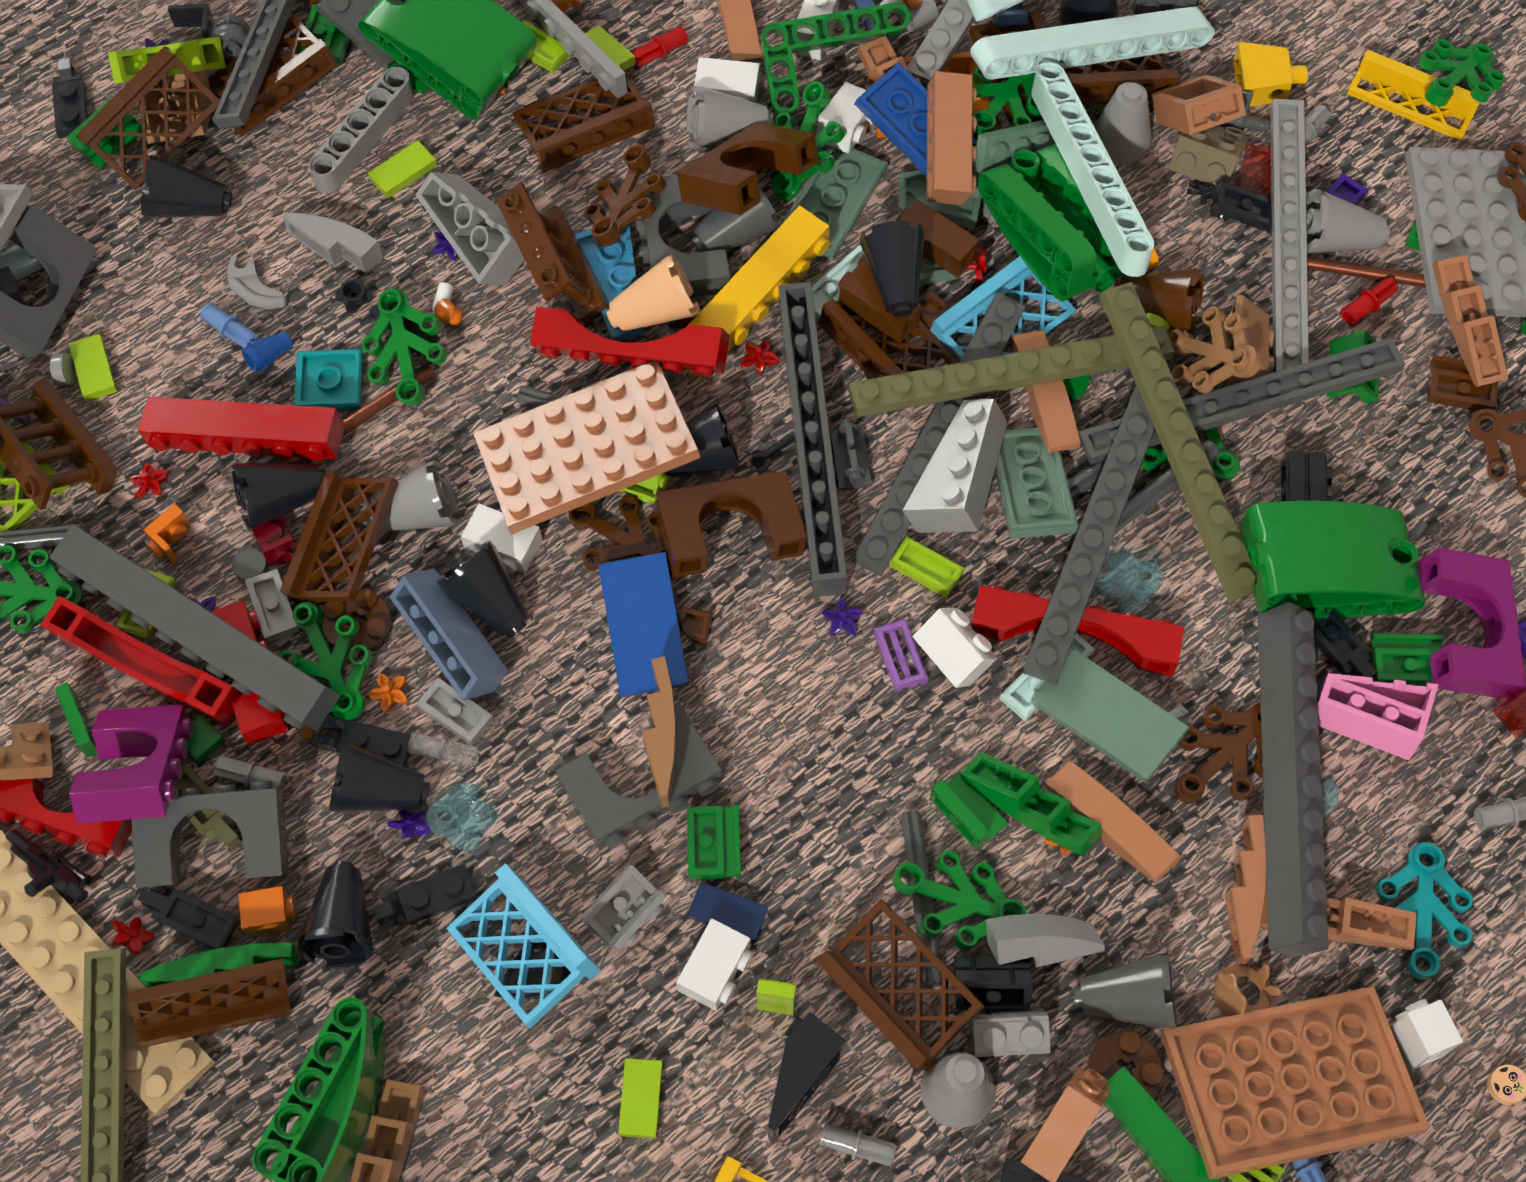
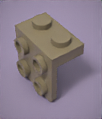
[1168,125,1249,186]

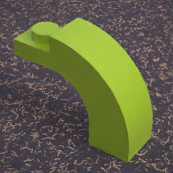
[108,37,226,84]

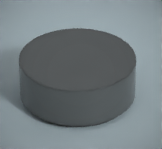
[232,548,268,583]

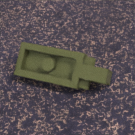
[175,763,243,851]

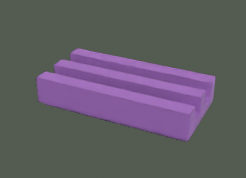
[873,619,929,693]

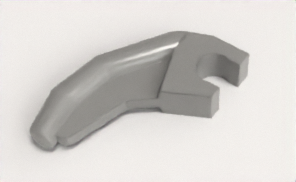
[227,256,287,310]

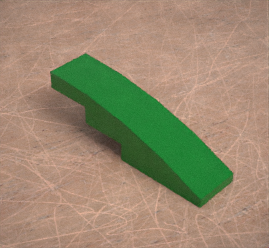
[960,752,1102,857]
[139,943,299,988]
[1104,1066,1219,1182]

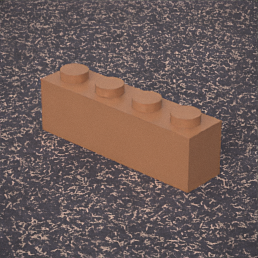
[926,71,977,205]

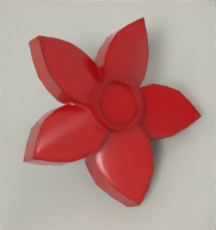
[967,247,987,285]
[740,341,779,376]
[129,463,170,499]
[111,917,155,955]

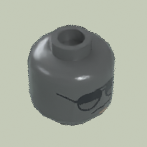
[211,14,250,60]

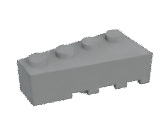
[416,172,524,285]
[903,399,1008,533]

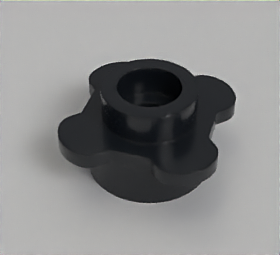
[335,279,373,313]

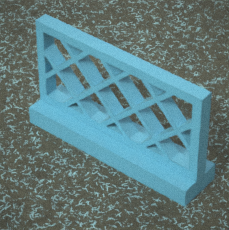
[930,256,1077,360]
[446,863,601,1029]

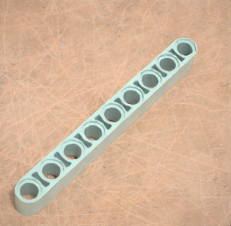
[970,7,1215,80]
[1031,61,1154,277]

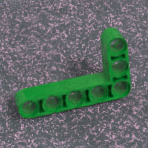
[761,2,911,115]

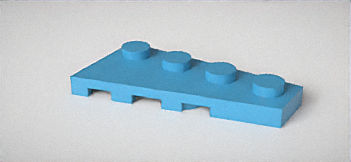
[575,224,643,342]

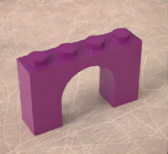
[1419,548,1526,699]
[69,704,193,824]

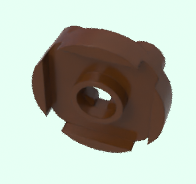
[322,588,392,657]
[1087,1031,1164,1097]

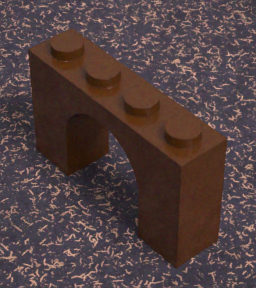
[677,122,819,215]
[838,199,979,343]
[654,471,807,578]

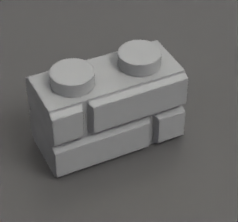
[969,1008,1050,1057]

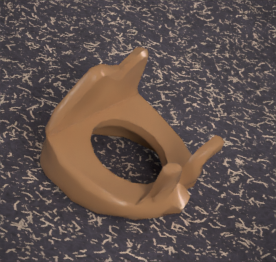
[1213,963,1282,1017]

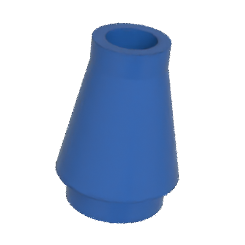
[242,331,293,372]

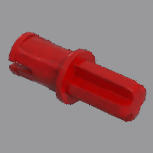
[631,26,689,67]
[1340,277,1399,326]

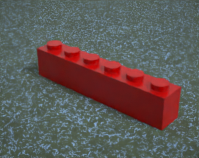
[138,397,345,461]

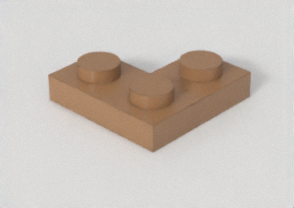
[0,722,53,780]

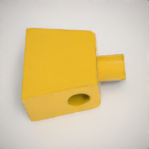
[1233,42,1308,106]

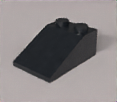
[768,1012,846,1144]

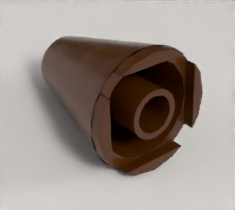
[1113,269,1204,334]

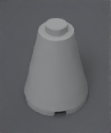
[1093,82,1152,165]
[686,86,773,149]
[1306,189,1390,254]
[360,460,458,532]
[921,1052,996,1128]

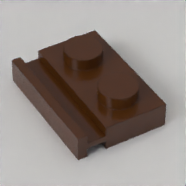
[1427,355,1498,411]

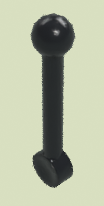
[751,433,794,468]

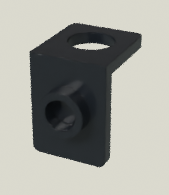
[168,4,214,38]

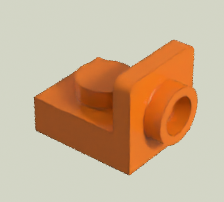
[143,503,191,564]

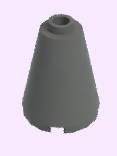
[692,188,782,252]
[1074,953,1176,1029]

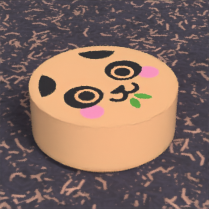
[1487,1065,1526,1105]

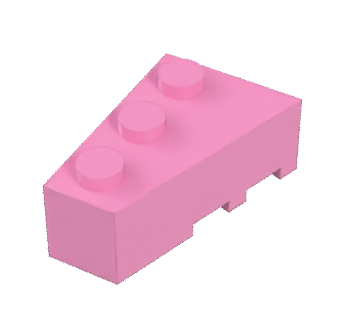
[1317,673,1439,760]

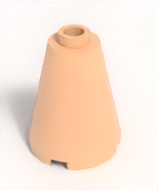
[606,254,700,332]

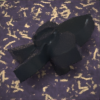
[1187,183,1215,205]

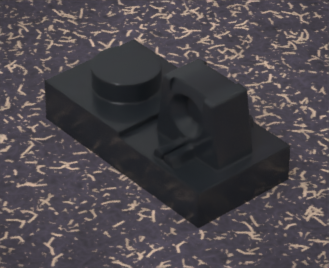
[1210,181,1272,232]

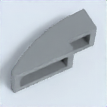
[282,212,383,274]
[986,914,1105,968]

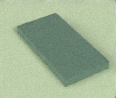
[782,146,888,261]
[995,427,1078,539]
[1031,648,1189,784]

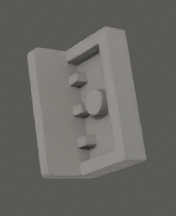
[580,865,668,949]

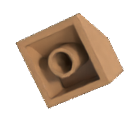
[139,70,213,144]
[1224,295,1274,385]

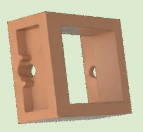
[1151,74,1246,135]
[1021,1066,1112,1182]

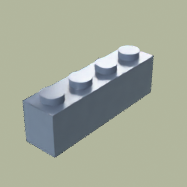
[390,569,508,701]

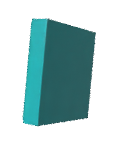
[294,349,363,411]

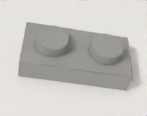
[245,569,300,643]
[416,678,494,746]

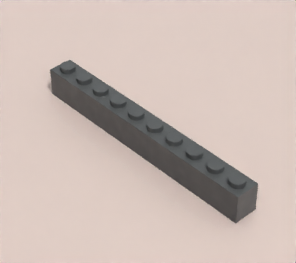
[778,282,847,597]
[49,524,340,731]
[1257,602,1329,958]

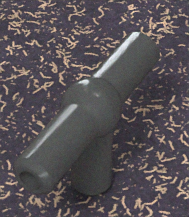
[1210,89,1271,132]

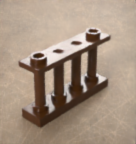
[496,182,609,323]
[0,380,118,510]

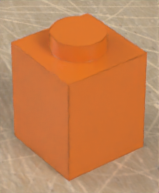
[238,886,297,938]

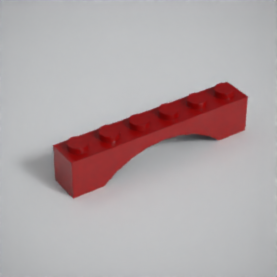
[530,306,730,377]
[971,585,1184,677]
[40,596,241,727]

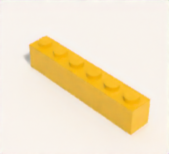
[689,205,830,359]

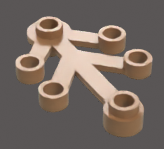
[1168,306,1261,394]

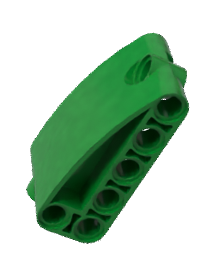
[358,0,537,120]
[977,143,1149,301]
[1240,501,1426,619]
[253,997,385,1182]

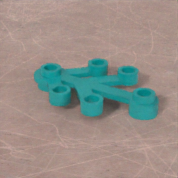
[1376,842,1473,980]

